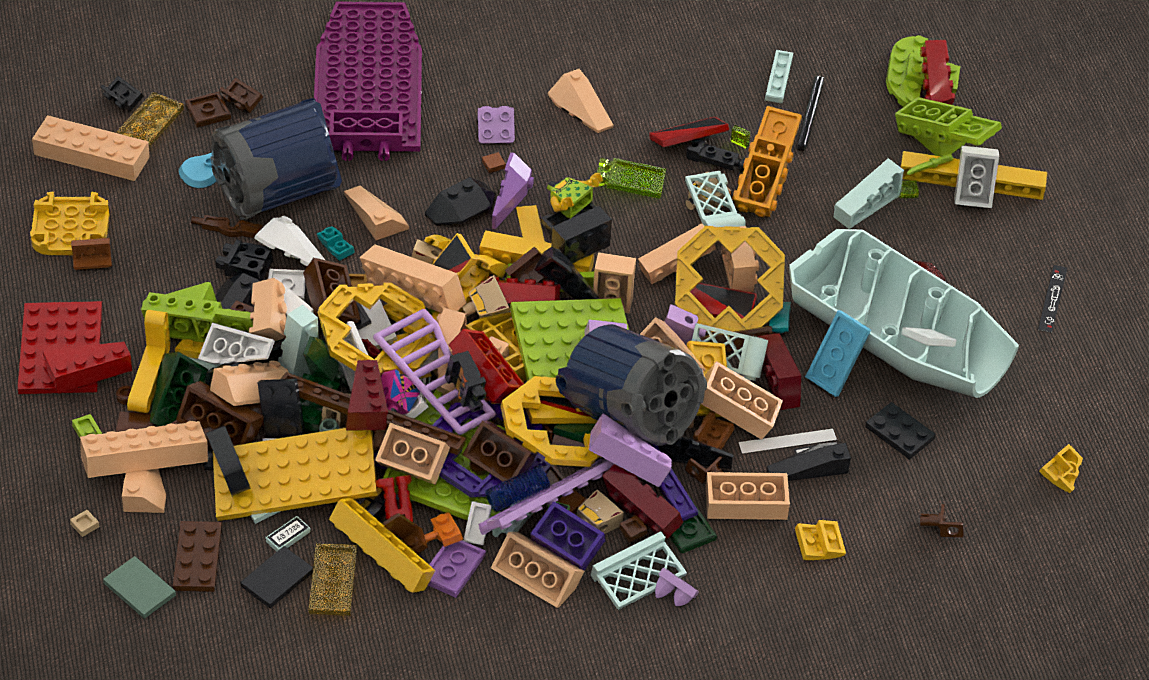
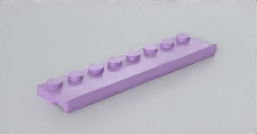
[478,459,614,535]

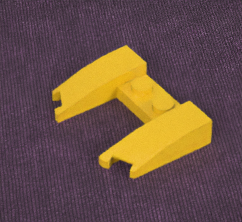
[424,235,509,279]

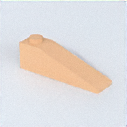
[640,317,706,372]

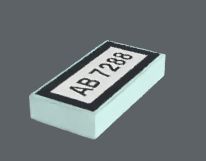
[266,516,310,551]

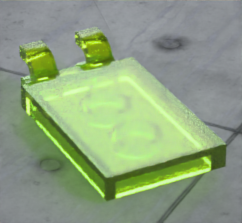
[597,158,666,199]

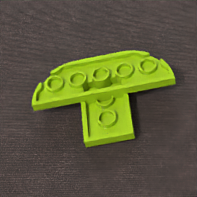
[886,36,960,107]

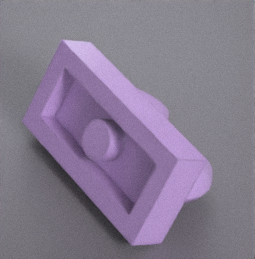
[655,568,699,606]

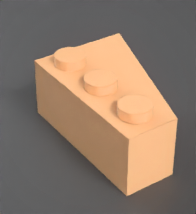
[249,278,287,341]

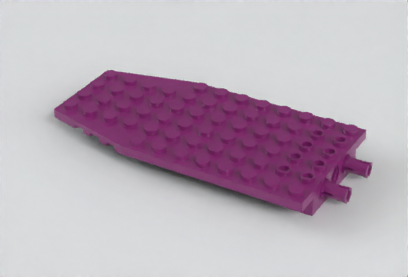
[314,2,422,161]

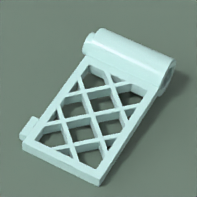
[685,171,745,227]
[692,323,768,381]

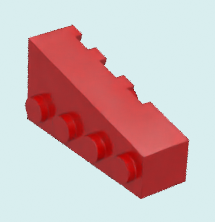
[43,342,132,393]

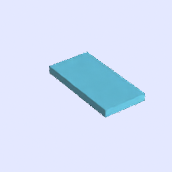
[805,310,871,397]

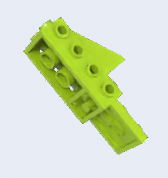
[895,97,1002,157]
[141,282,253,342]

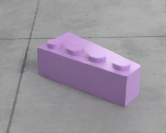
[589,414,672,487]

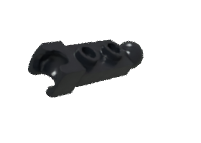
[686,139,745,172]

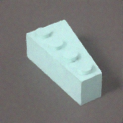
[834,158,904,229]
[278,305,319,377]

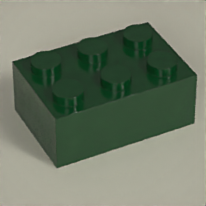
[300,373,341,434]

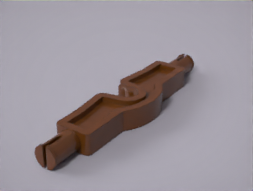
[191,215,263,238]

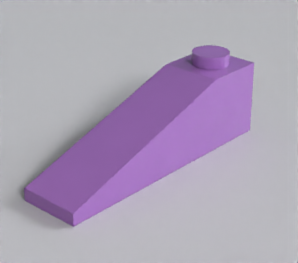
[492,152,534,229]

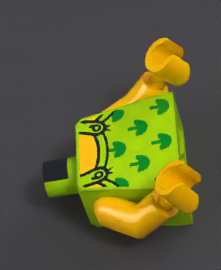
[547,173,603,219]

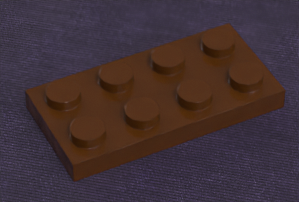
[173,521,222,592]

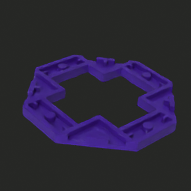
[432,401,550,497]

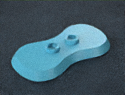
[179,153,216,188]

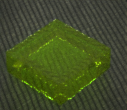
[731,125,751,148]
[900,181,919,198]

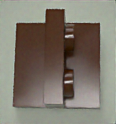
[505,247,546,283]

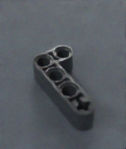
[206,425,251,496]

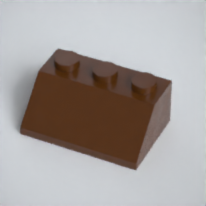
[462,420,538,487]

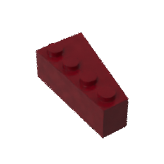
[757,333,801,410]
[346,360,388,431]
[602,464,683,539]

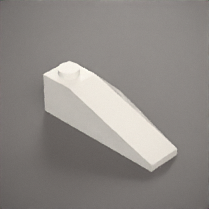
[198,323,275,364]

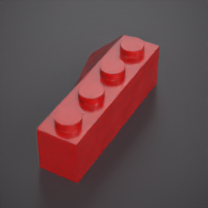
[920,40,955,105]
[481,276,560,304]

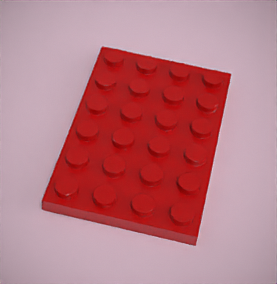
[18,301,102,394]

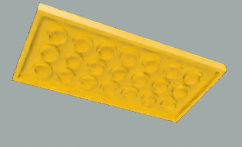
[213,428,378,521]

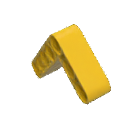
[127,310,170,413]

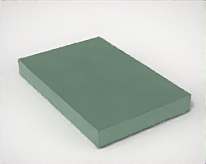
[103,556,176,619]

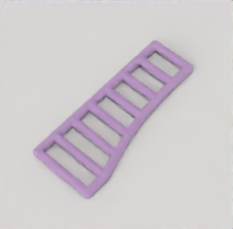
[373,309,496,435]

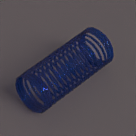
[485,465,550,513]

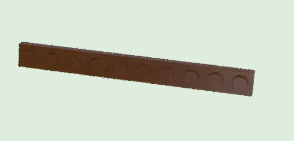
[281,372,466,455]

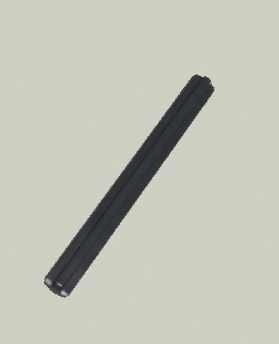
[797,76,824,151]

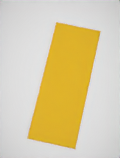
[516,205,545,242]

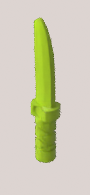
[907,154,953,175]

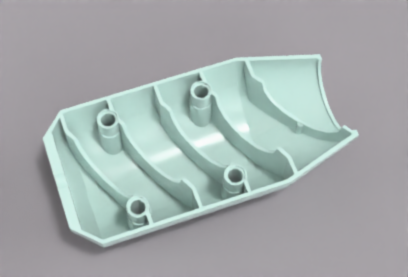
[789,229,1019,398]

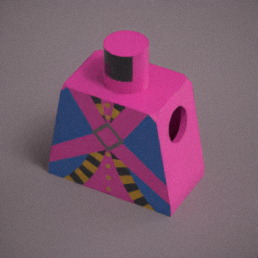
[381,369,420,415]

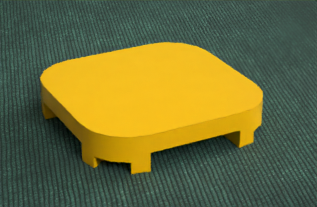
[30,192,110,255]

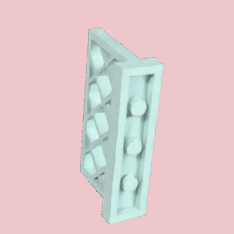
[590,532,687,610]

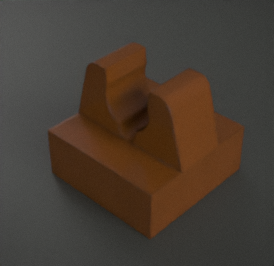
[619,515,648,543]

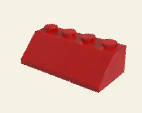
[448,329,524,403]

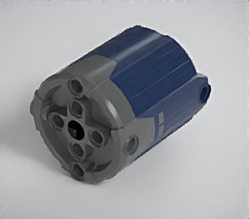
[210,98,342,219]
[555,324,707,446]

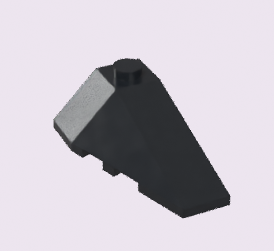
[534,247,600,300]
[215,273,259,309]
[658,435,733,469]
[767,441,851,481]

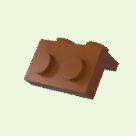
[71,238,112,270]
[693,411,735,449]

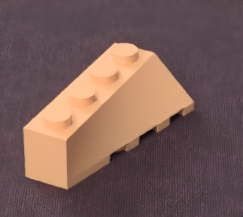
[638,224,716,284]

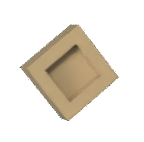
[70,510,99,537]

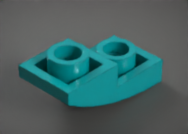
[317,226,355,261]
[769,302,791,333]

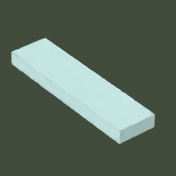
[765,50,793,103]

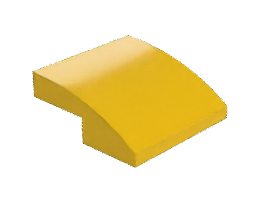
[795,520,846,560]

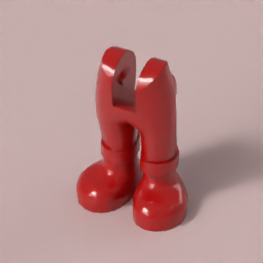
[375,475,413,534]

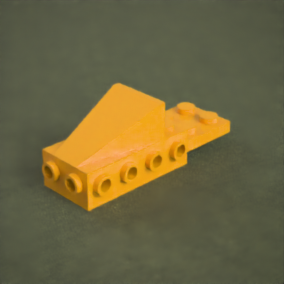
[732,106,802,217]

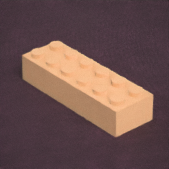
[32,115,150,181]
[360,244,466,314]
[80,421,208,478]

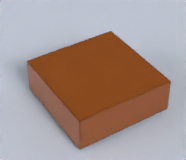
[482,152,506,173]

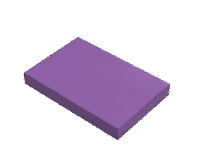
[428,540,486,598]

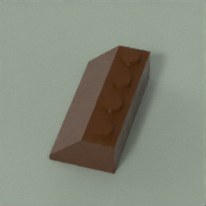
[303,257,360,329]
[176,381,264,446]

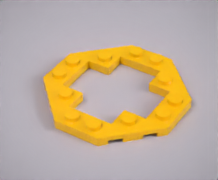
[675,226,785,333]
[317,283,436,375]
[501,376,602,467]

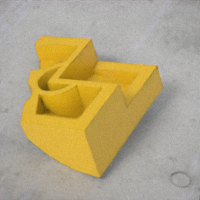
[1039,444,1083,493]

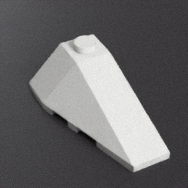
[255,216,325,266]

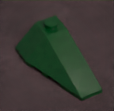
[303,336,344,383]
[150,352,209,427]

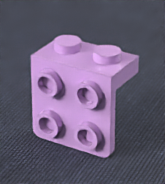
[477,106,515,144]

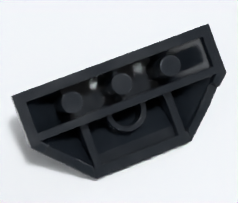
[425,177,495,226]

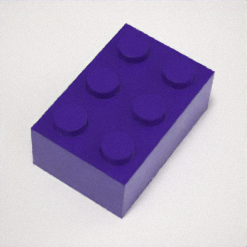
[531,501,605,571]

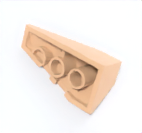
[548,69,613,133]
[344,186,409,241]
[436,308,467,378]
[122,469,166,513]

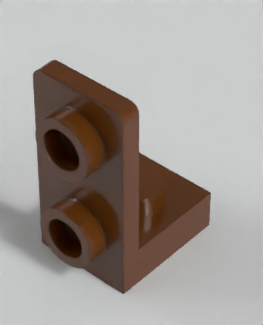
[383,513,428,554]

